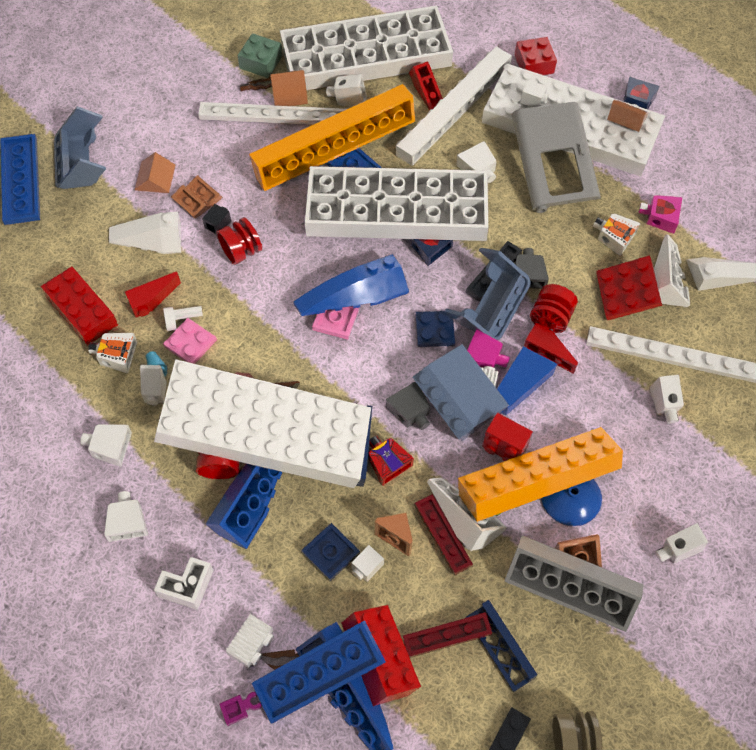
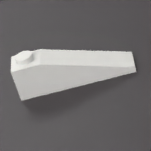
[109,212,181,254]
[654,234,690,307]
[687,257,756,291]
[427,478,507,551]

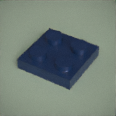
[415,311,455,347]
[301,523,360,582]

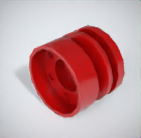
[216,217,262,265]
[530,284,578,333]
[196,452,239,479]

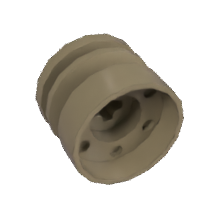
[552,711,602,750]

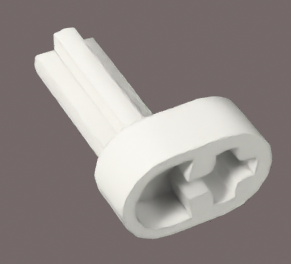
[163,306,203,331]

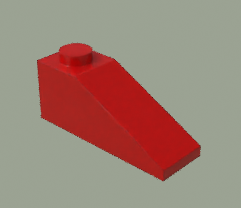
[409,61,443,111]
[125,271,181,318]
[524,323,578,374]

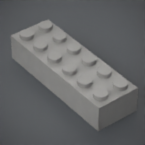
[504,535,644,632]

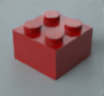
[514,37,557,75]
[482,412,533,461]

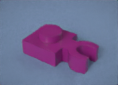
[219,692,262,726]

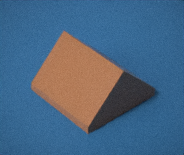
[607,100,649,132]
[135,152,175,193]
[374,513,413,556]
[555,534,602,567]

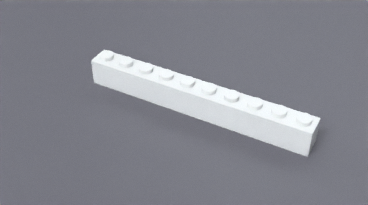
[396,47,512,166]

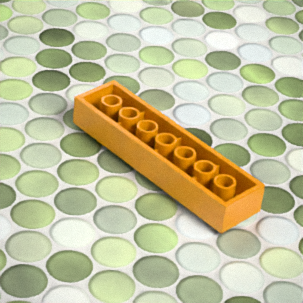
[458,427,623,522]

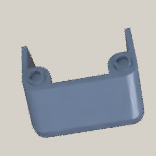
[54,106,106,189]
[445,248,530,340]

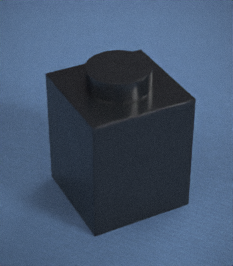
[202,204,231,234]

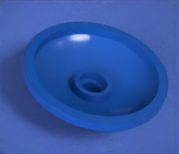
[541,479,602,526]

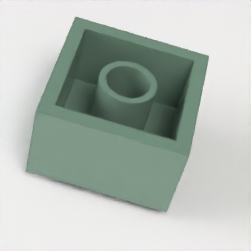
[238,33,283,78]

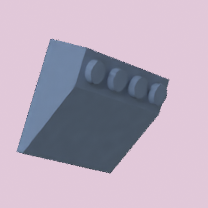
[412,344,509,441]

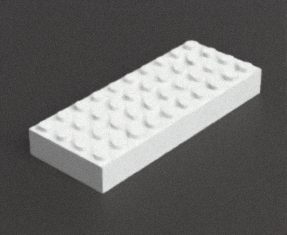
[280,6,453,90]
[482,64,665,177]
[305,166,488,241]
[154,359,371,488]

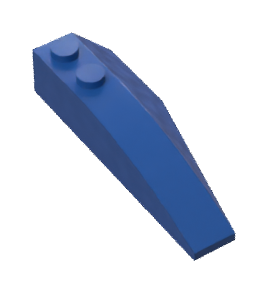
[293,254,409,316]
[206,464,282,549]
[295,622,394,750]

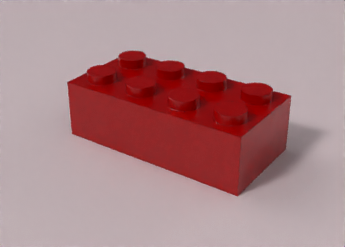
[41,266,118,346]
[341,605,421,706]

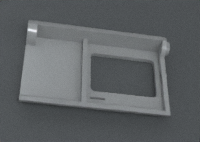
[512,102,601,213]

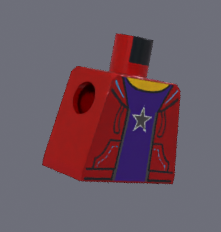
[368,436,414,486]

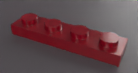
[414,494,473,576]
[403,612,492,658]

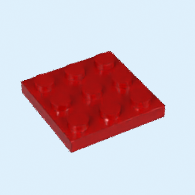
[596,255,663,320]

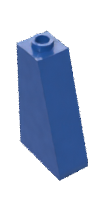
[497,346,557,416]

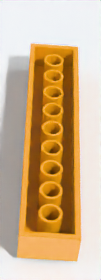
[249,84,415,191]

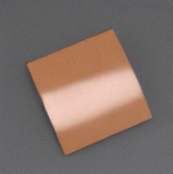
[270,70,308,106]
[171,175,223,218]

